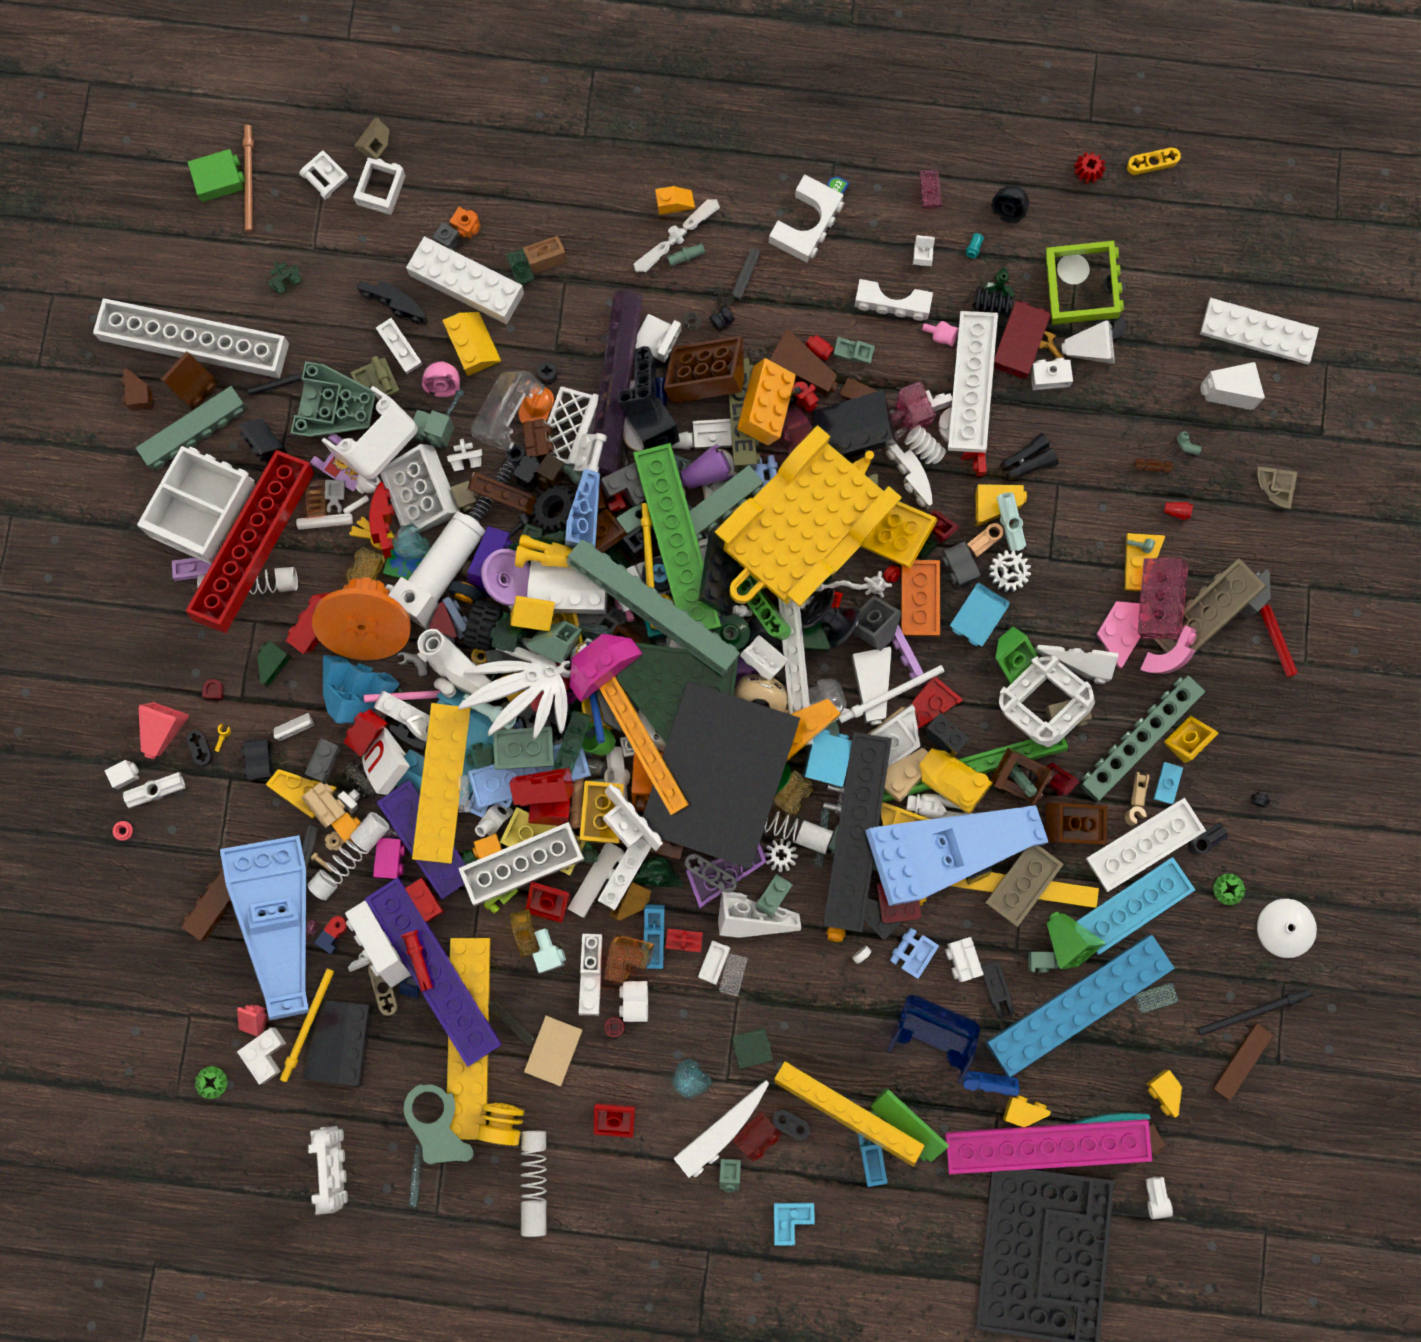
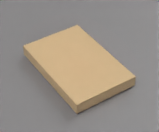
[524,1016,583,1086]

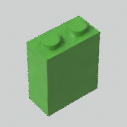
[188,149,245,202]

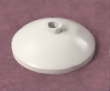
[1257,899,1317,958]

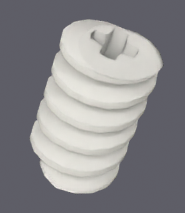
[904,425,946,464]

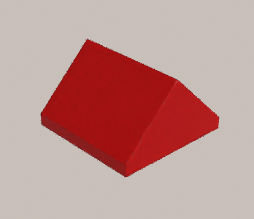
[525,882,571,923]
[593,1103,636,1138]

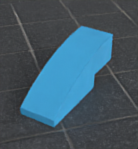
[644,905,665,969]
[857,1133,887,1187]

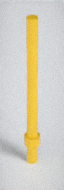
[641,503,654,588]
[280,968,334,1082]

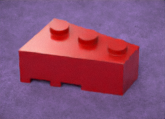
[285,592,332,654]
[509,768,574,806]

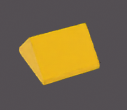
[510,596,555,631]
[1164,716,1218,764]

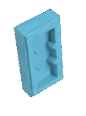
[1153,762,1183,805]

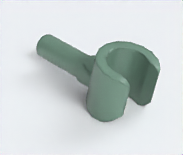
[1126,539,1155,553]

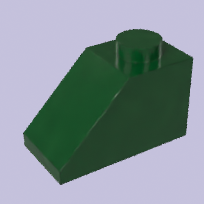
[257,641,291,687]

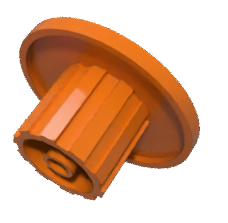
[312,577,411,660]

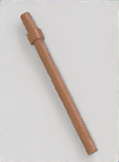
[242,125,254,232]

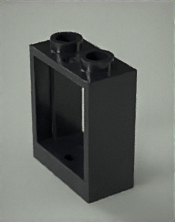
[922,713,970,757]

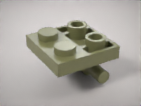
[350,356,400,404]

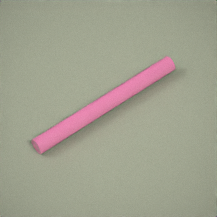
[363,690,441,703]

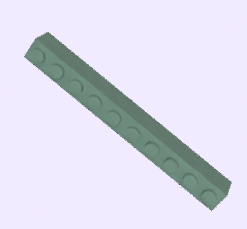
[567,539,739,677]

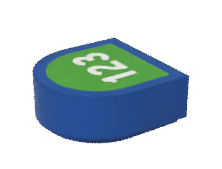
[827,177,849,194]

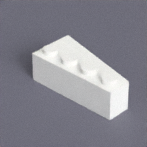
[345,901,411,988]

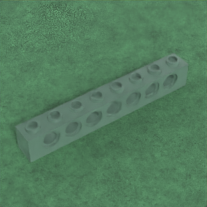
[1079,675,1206,802]

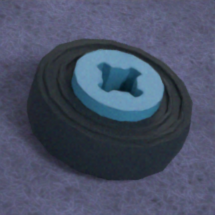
[642,558,670,593]

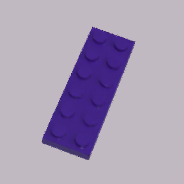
[377,780,466,899]

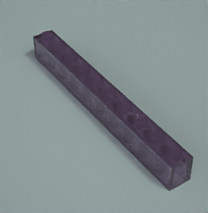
[593,288,643,476]

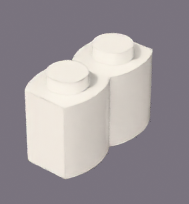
[619,981,648,1022]

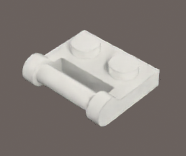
[299,150,349,199]
[574,433,607,473]

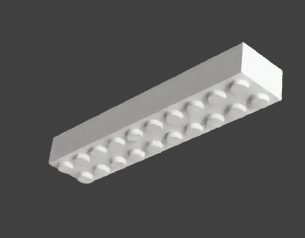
[93,298,289,378]

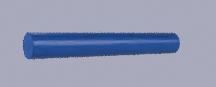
[589,691,605,743]

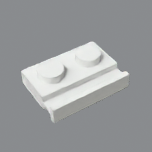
[693,419,732,449]

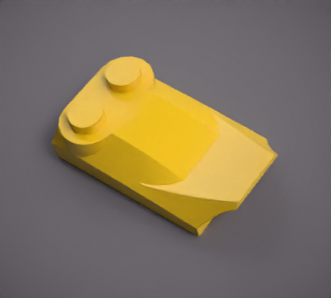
[919,748,992,814]

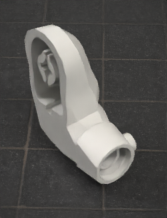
[417,629,492,695]

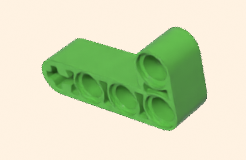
[737,575,791,640]

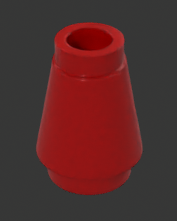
[1164,502,1193,520]

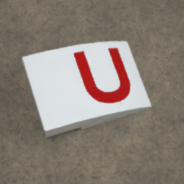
[362,728,410,795]

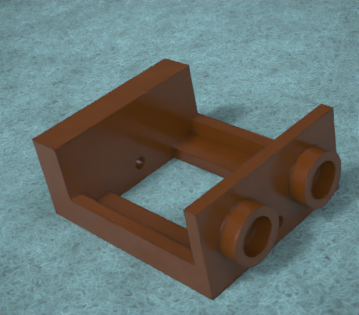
[990,748,1053,805]

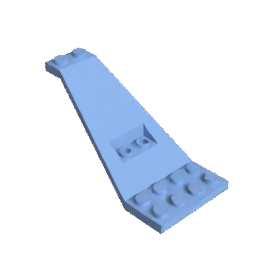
[866,805,1048,906]
[220,835,309,1021]

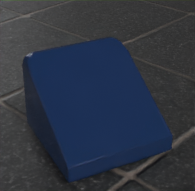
[399,975,420,999]

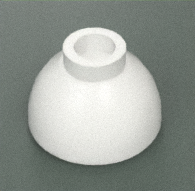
[356,475,380,494]

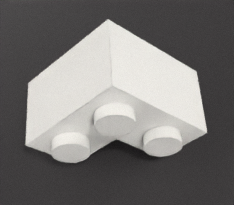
[237,1027,286,1085]

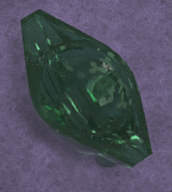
[633,857,683,887]

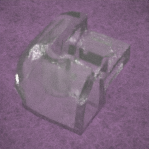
[808,679,846,723]

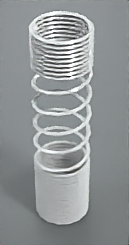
[197,567,298,595]
[764,811,833,854]
[307,812,389,900]
[521,1131,547,1237]

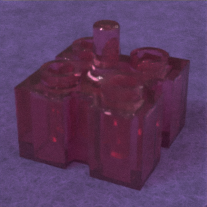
[890,381,936,431]

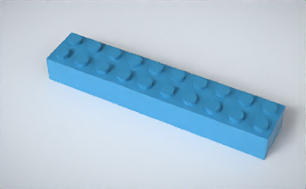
[985,935,1175,1077]

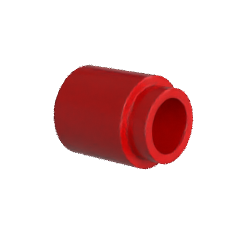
[805,335,834,361]

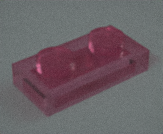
[919,170,942,208]

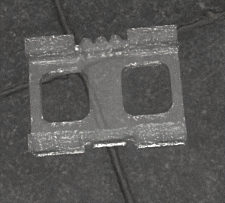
[458,774,471,812]

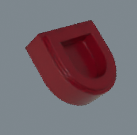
[202,679,224,699]

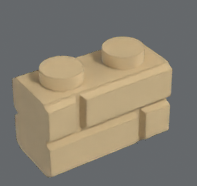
[301,782,345,828]

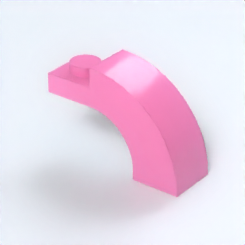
[1140,625,1197,674]

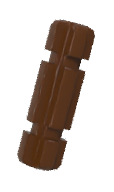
[1135,458,1173,473]

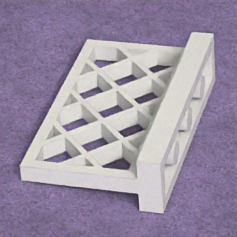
[547,387,604,466]

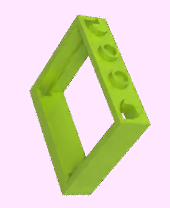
[1046,241,1124,325]

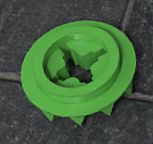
[1213,874,1246,905]
[195,1067,227,1099]

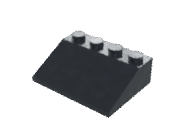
[812,390,897,459]
[303,1000,373,1086]

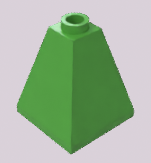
[1047,912,1105,969]

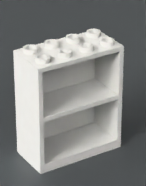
[137,446,256,565]

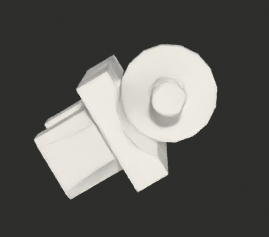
[447,439,483,471]

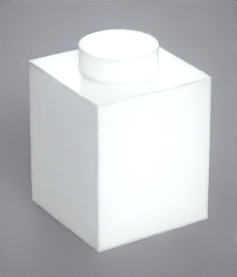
[104,760,139,790]

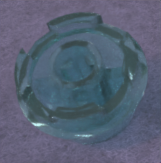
[392,523,429,561]
[672,1059,712,1099]

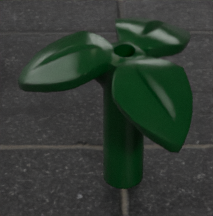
[983,267,1015,298]

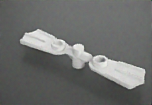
[633,199,720,272]

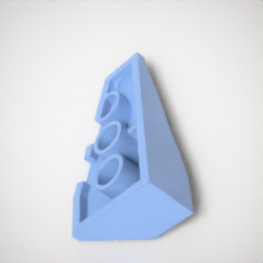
[565,469,600,548]

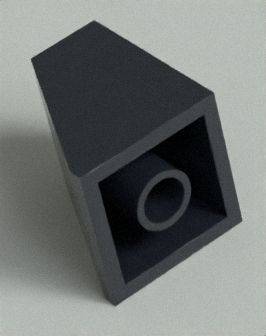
[625,397,680,450]

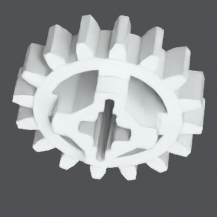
[989,550,1031,592]

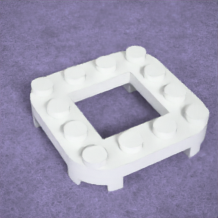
[999,655,1095,747]
[309,1126,348,1215]

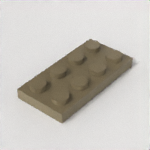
[985,845,1064,927]

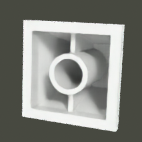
[1062,321,1115,364]

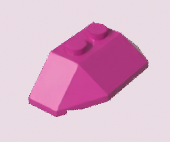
[570,634,642,702]

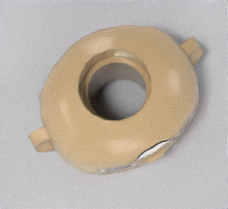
[734,674,789,714]

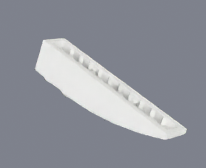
[674,1080,769,1178]

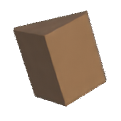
[523,236,567,274]

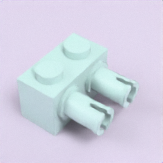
[533,929,566,973]

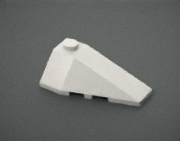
[1035,645,1119,684]
[718,891,801,938]

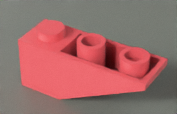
[237,1004,269,1037]

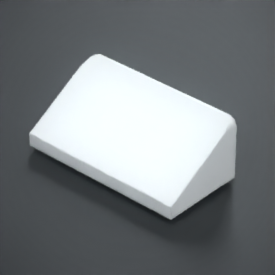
[274,713,314,741]

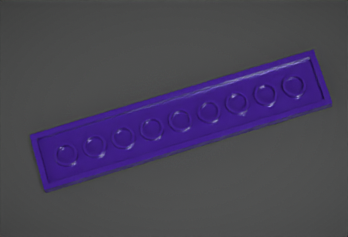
[365,877,502,1067]

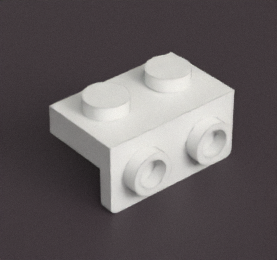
[740,635,788,681]

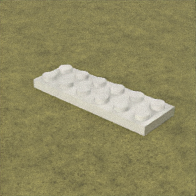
[1200,298,1319,365]
[1086,798,1206,892]

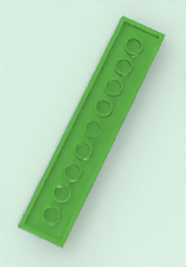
[633,443,721,630]

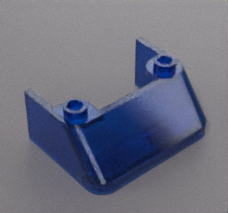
[887,995,980,1083]

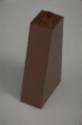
[770,329,838,397]

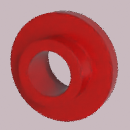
[883,565,901,583]

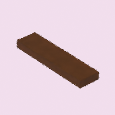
[467,472,537,517]
[1212,1023,1273,1101]

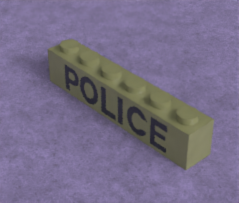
[728,358,760,472]

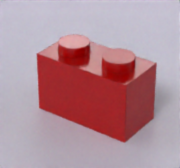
[344,709,387,757]
[405,878,445,923]

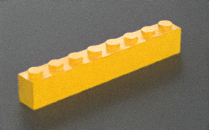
[774,1062,925,1167]

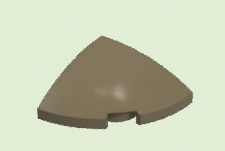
[1258,467,1298,509]

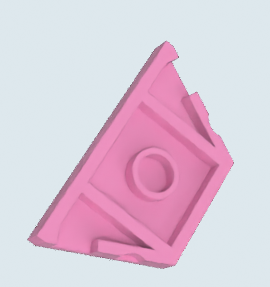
[1096,601,1158,669]

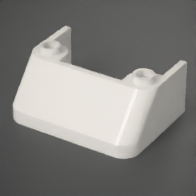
[322,386,418,480]

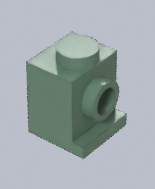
[1028,952,1058,972]

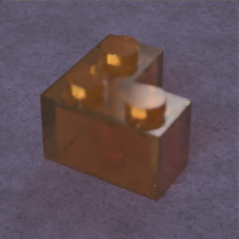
[604,935,654,983]

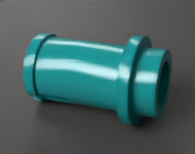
[965,233,984,259]

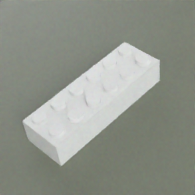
[406,237,524,325]
[458,822,585,906]

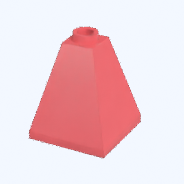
[139,702,189,759]

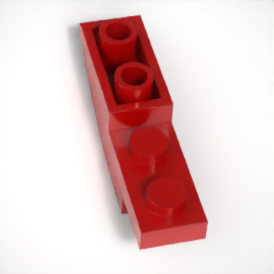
[369,482,394,559]

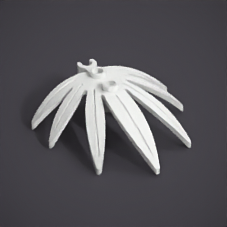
[458,638,571,739]

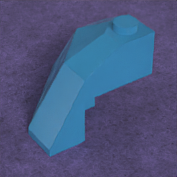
[323,655,399,724]

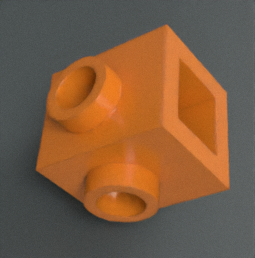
[449,207,480,239]

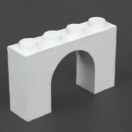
[769,174,844,263]

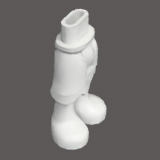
[906,794,974,819]

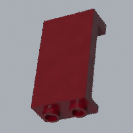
[993,301,1051,380]

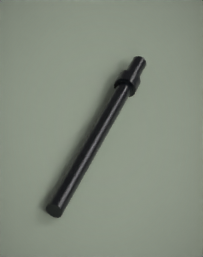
[1197,989,1311,1036]

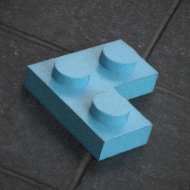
[774,1202,815,1245]

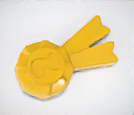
[349,516,394,550]

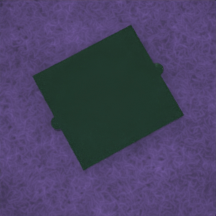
[732,1028,773,1069]

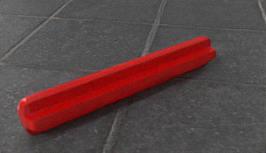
[1260,604,1297,677]

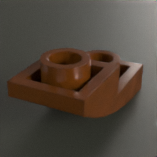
[840,378,877,400]

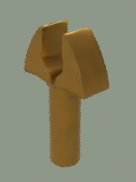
[1038,331,1065,359]

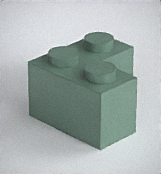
[413,410,455,448]

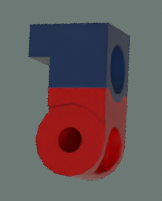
[315,916,349,955]

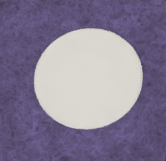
[1057,255,1090,284]

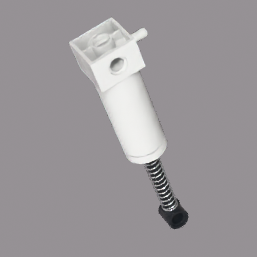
[385,444,526,630]

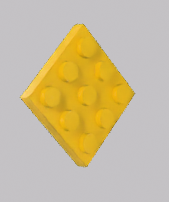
[861,502,938,569]

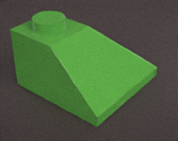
[996,627,1039,684]

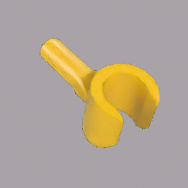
[215,724,231,752]

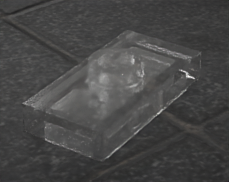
[719,953,748,996]

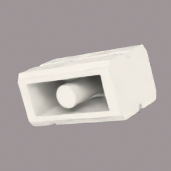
[945,937,984,982]

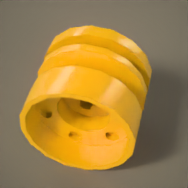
[477,1103,525,1146]

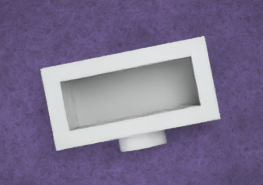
[1030,358,1073,390]

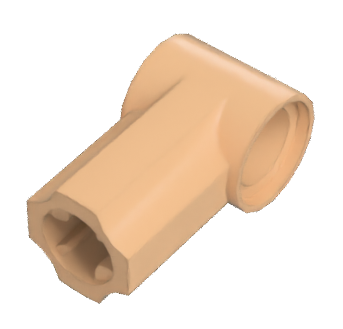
[966,523,1003,558]

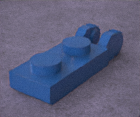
[962,1071,1019,1096]

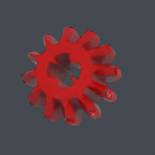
[1074,151,1106,184]

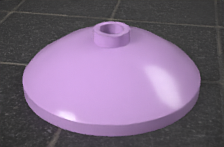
[481,549,530,606]

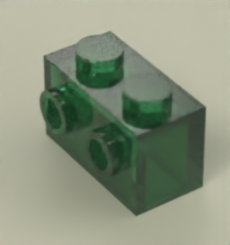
[490,612,524,652]

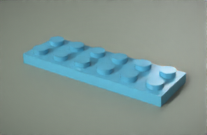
[1076,857,1195,955]

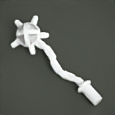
[815,571,892,598]

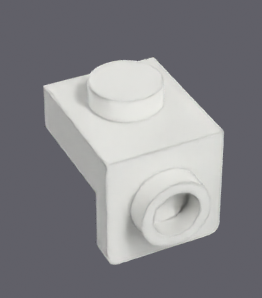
[913,235,935,266]

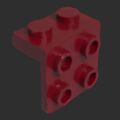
[875,880,921,923]

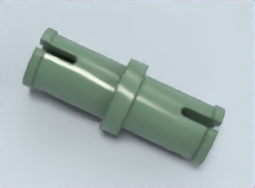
[667,242,706,267]

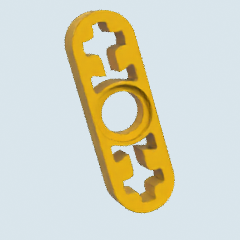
[1127,148,1181,175]

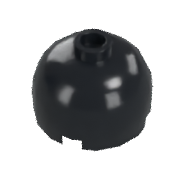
[991,185,1030,223]

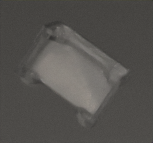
[471,370,545,452]

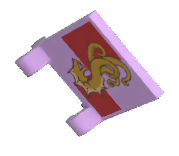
[311,434,359,492]

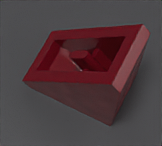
[429,602,460,641]

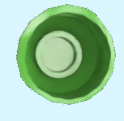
[580,723,616,756]

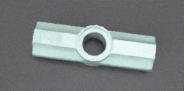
[997,492,1026,551]

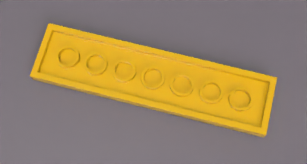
[412,703,470,863]

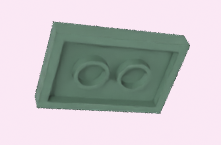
[493,727,554,770]

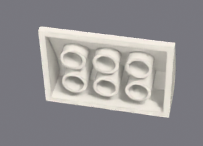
[380,444,460,537]
[527,561,607,614]

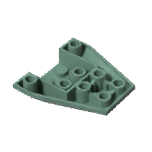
[291,361,376,437]

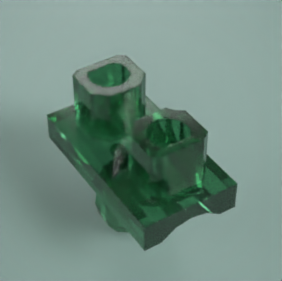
[506,248,535,285]
[268,261,302,295]

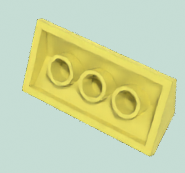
[500,807,586,875]

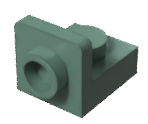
[719,1159,741,1193]

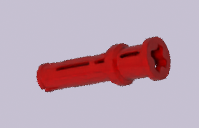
[401,930,433,992]

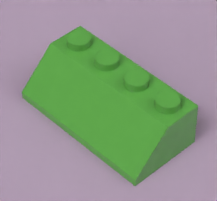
[869,1088,949,1162]

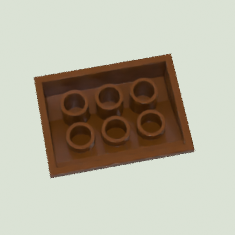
[664,335,744,403]

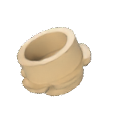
[325,831,344,851]

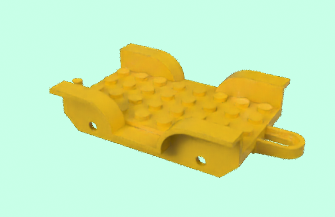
[715,425,902,607]

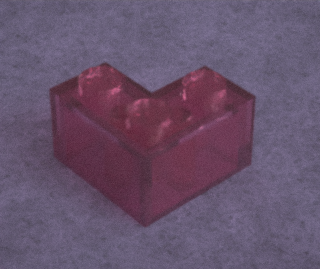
[782,407,812,454]

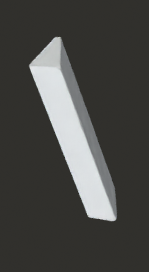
[567,843,624,918]

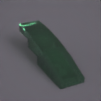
[553,710,592,776]

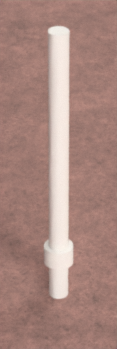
[838,665,944,723]

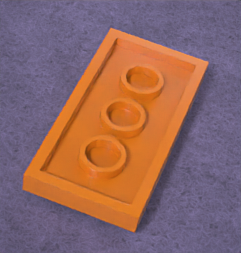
[901,560,940,637]

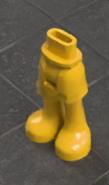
[515,535,574,568]

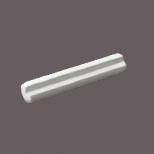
[296,513,353,530]

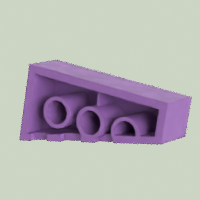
[686,843,766,908]

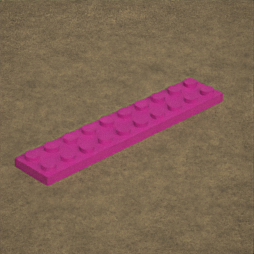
[945,1119,1152,1174]

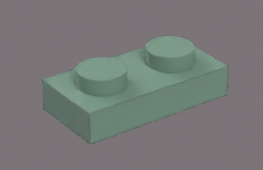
[756,874,793,917]

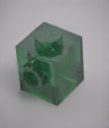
[466,742,495,769]

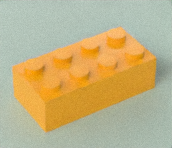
[737,358,796,445]

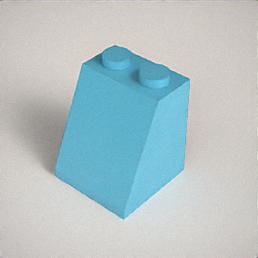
[950,582,1010,646]
[802,729,852,787]

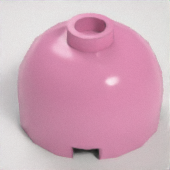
[422,362,460,397]

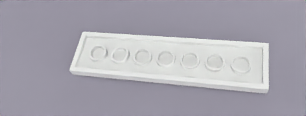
[948,311,998,453]

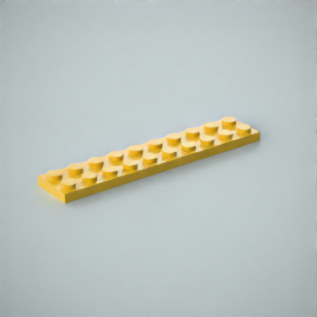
[447,938,491,1139]

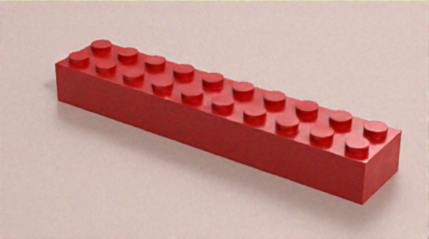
[186,450,314,634]

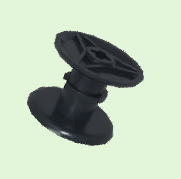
[801,588,860,648]

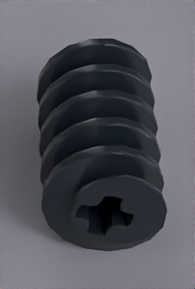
[972,286,1013,317]

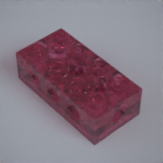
[1138,558,1188,639]

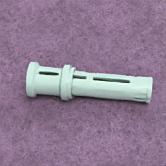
[462,694,516,729]

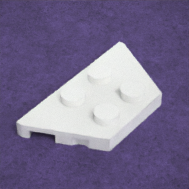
[869,704,920,766]

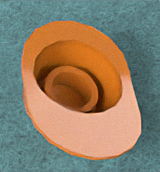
[518,386,554,423]

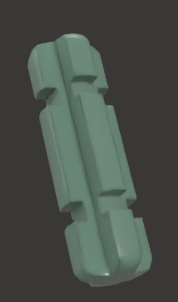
[1009,765,1037,797]

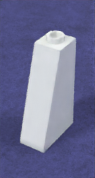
[852,647,891,726]

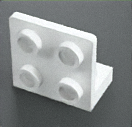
[632,314,681,363]

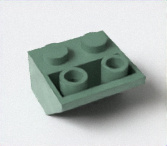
[527,621,582,664]

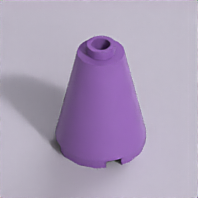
[680,443,734,489]

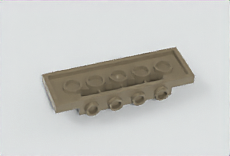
[1153,558,1267,653]

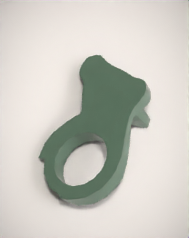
[403,1084,473,1164]

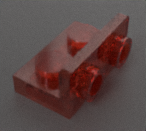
[733,1112,781,1162]

